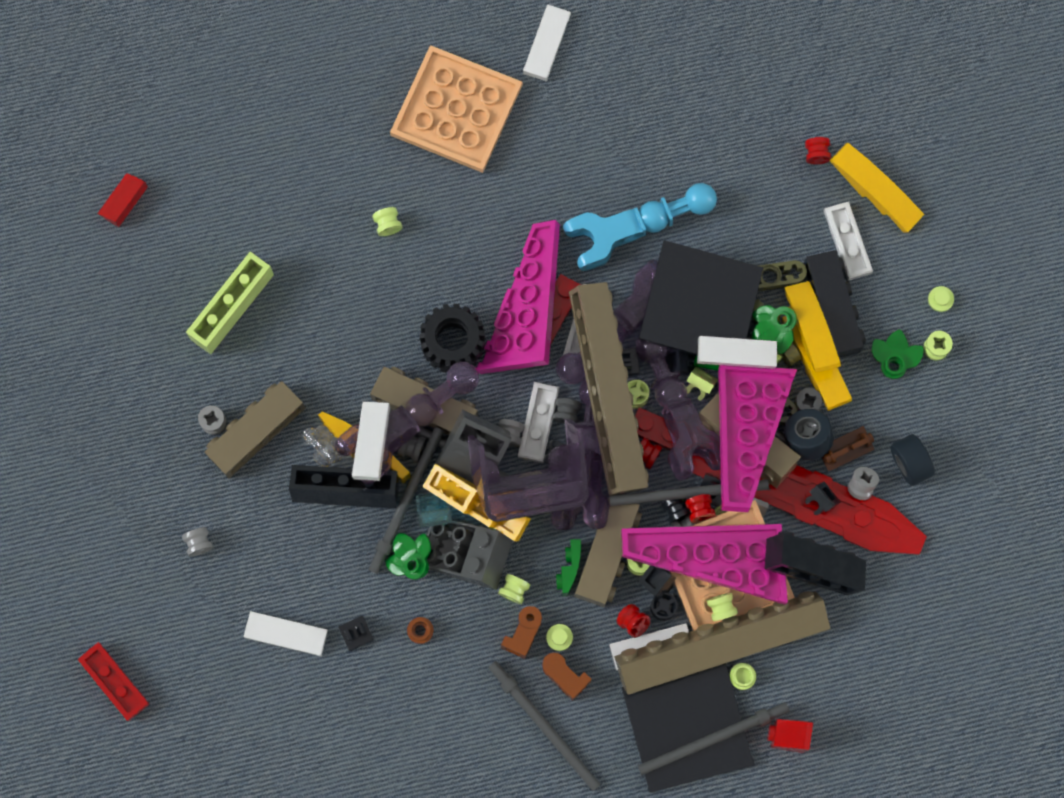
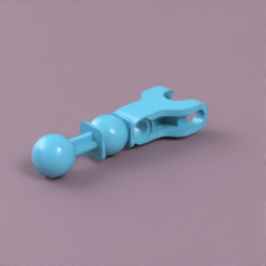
[563,183,717,271]

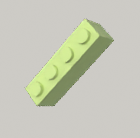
[186,252,274,354]

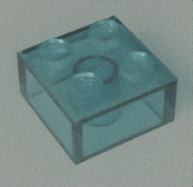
[416,493,453,528]

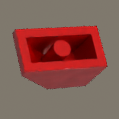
[767,719,813,753]

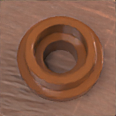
[407,617,434,644]

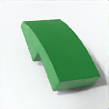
[556,539,581,596]

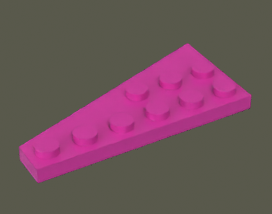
[476,220,560,374]
[718,365,797,512]
[621,524,788,605]

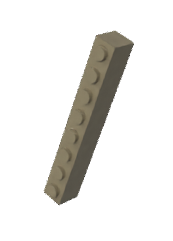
[569,282,649,496]
[614,591,830,695]

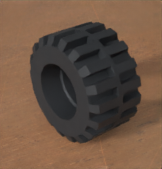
[420,303,485,374]

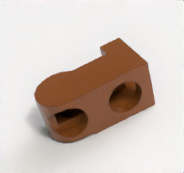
[501,606,542,659]
[542,652,592,701]

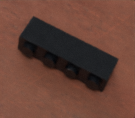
[803,250,866,358]
[289,465,399,508]
[765,531,866,595]

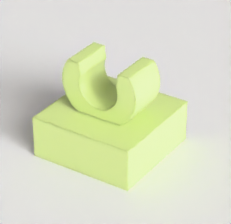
[686,367,718,401]

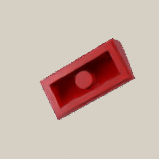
[98,173,148,227]

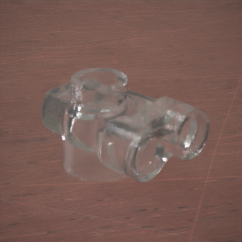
[302,424,344,467]

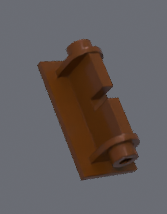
[821,426,875,472]

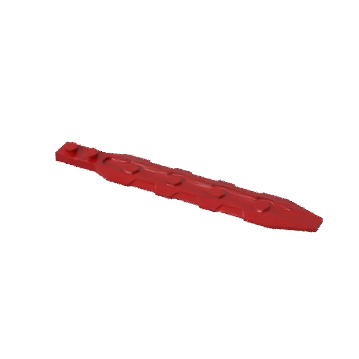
[635,407,927,555]

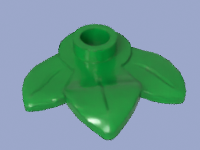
[752,305,797,355]
[871,329,924,379]
[385,533,431,580]

